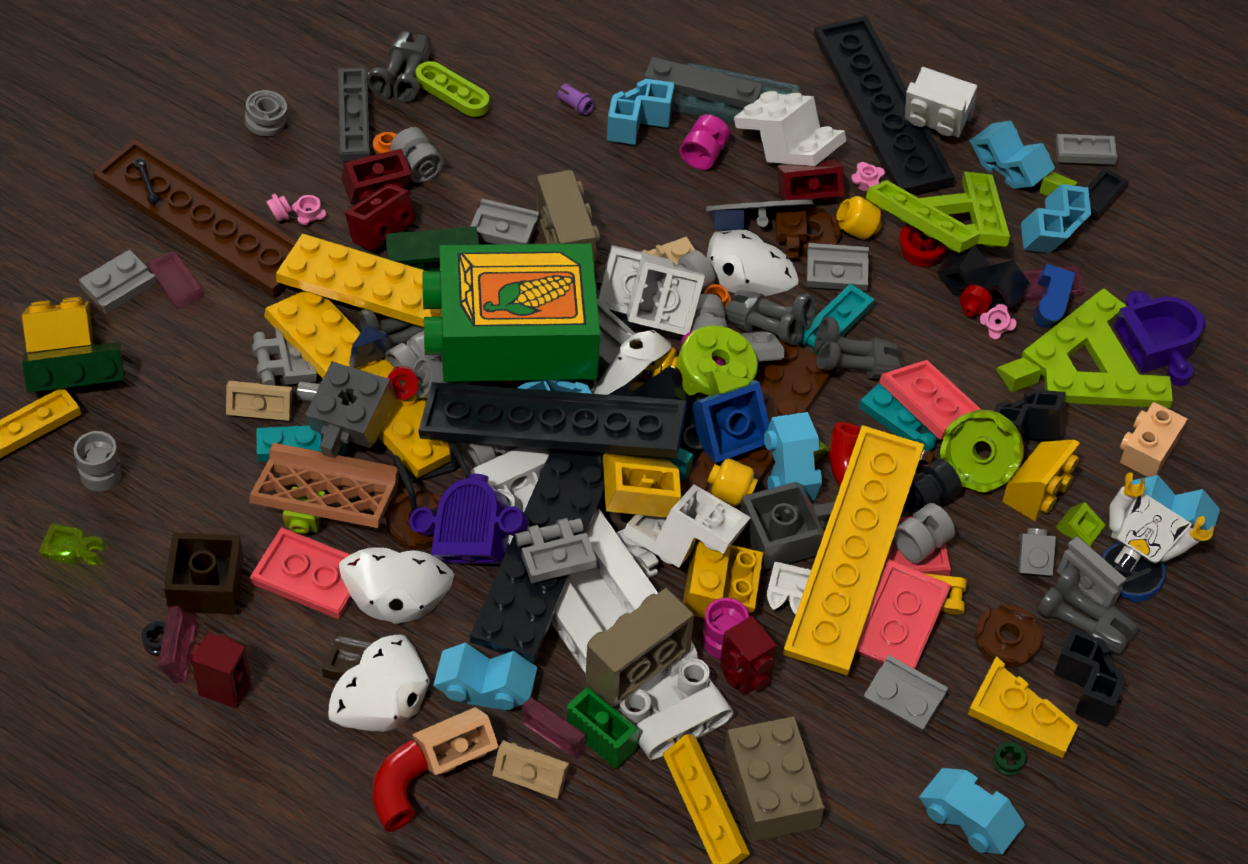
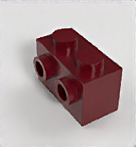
[341,149,411,204]
[777,159,844,201]
[344,183,416,251]
[720,616,777,696]
[190,632,251,709]

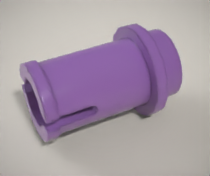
[557,83,595,115]

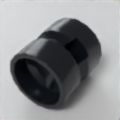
[906,459,962,513]

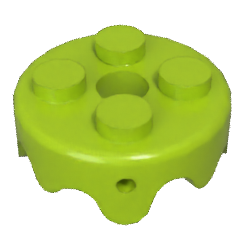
[676,325,758,396]
[940,409,1024,492]

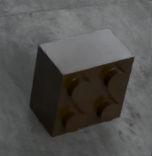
[164,532,244,613]

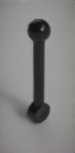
[134,158,159,205]

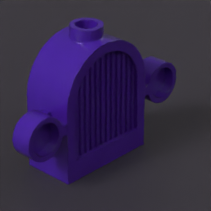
[1114,291,1206,386]
[409,474,528,564]

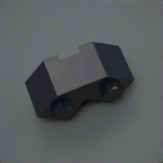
[937,245,1030,310]
[609,366,696,414]
[991,389,1067,454]
[1054,627,1126,727]

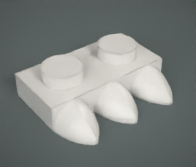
[767,562,811,615]

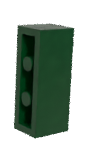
[385,226,479,271]
[22,342,125,393]

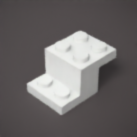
[905,67,977,137]
[734,91,847,166]
[598,245,705,335]
[622,485,751,568]

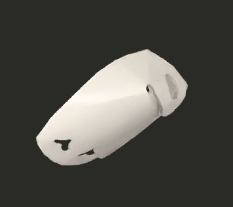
[706,229,798,296]
[593,330,671,395]
[339,547,454,624]
[328,635,429,732]

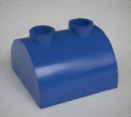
[692,380,769,463]

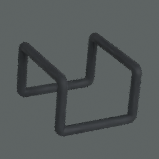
[393,441,471,514]

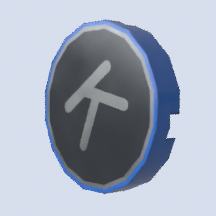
[1102,543,1165,602]

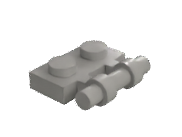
[252,328,317,385]
[515,518,597,583]

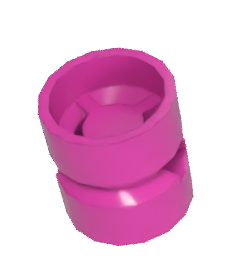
[679,114,731,170]
[702,598,749,659]

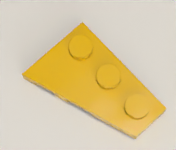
[968,656,1078,759]

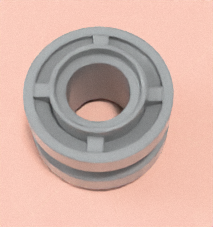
[244,90,287,136]

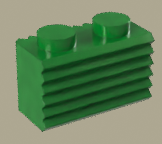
[566,687,640,768]

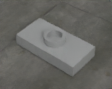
[1055,134,1117,165]
[741,331,784,362]

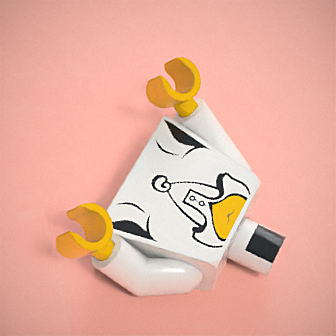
[1109,473,1215,572]

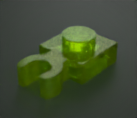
[39,523,105,564]

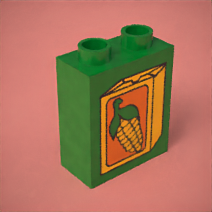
[422,243,600,382]

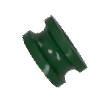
[993,741,1026,776]

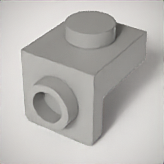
[1018,528,1056,576]

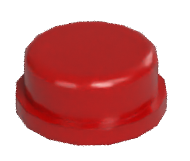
[899,224,948,267]

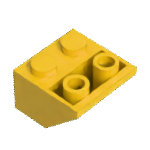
[22,297,93,352]
[1002,440,1080,521]
[603,453,681,518]
[683,539,763,618]

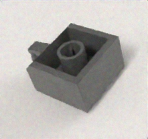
[305,361,397,458]
[740,482,835,570]

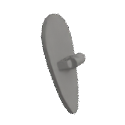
[706,200,814,228]

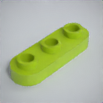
[416,61,489,117]

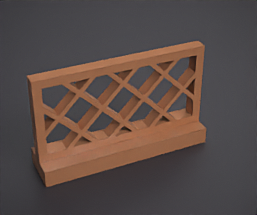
[249,443,399,528]

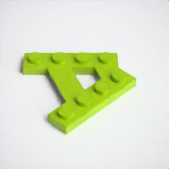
[866,171,1010,253]
[1021,288,1173,408]

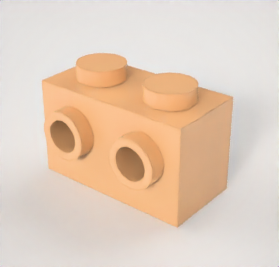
[1120,402,1188,477]
[412,707,499,775]

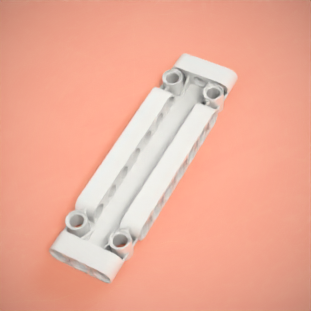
[464,447,733,760]

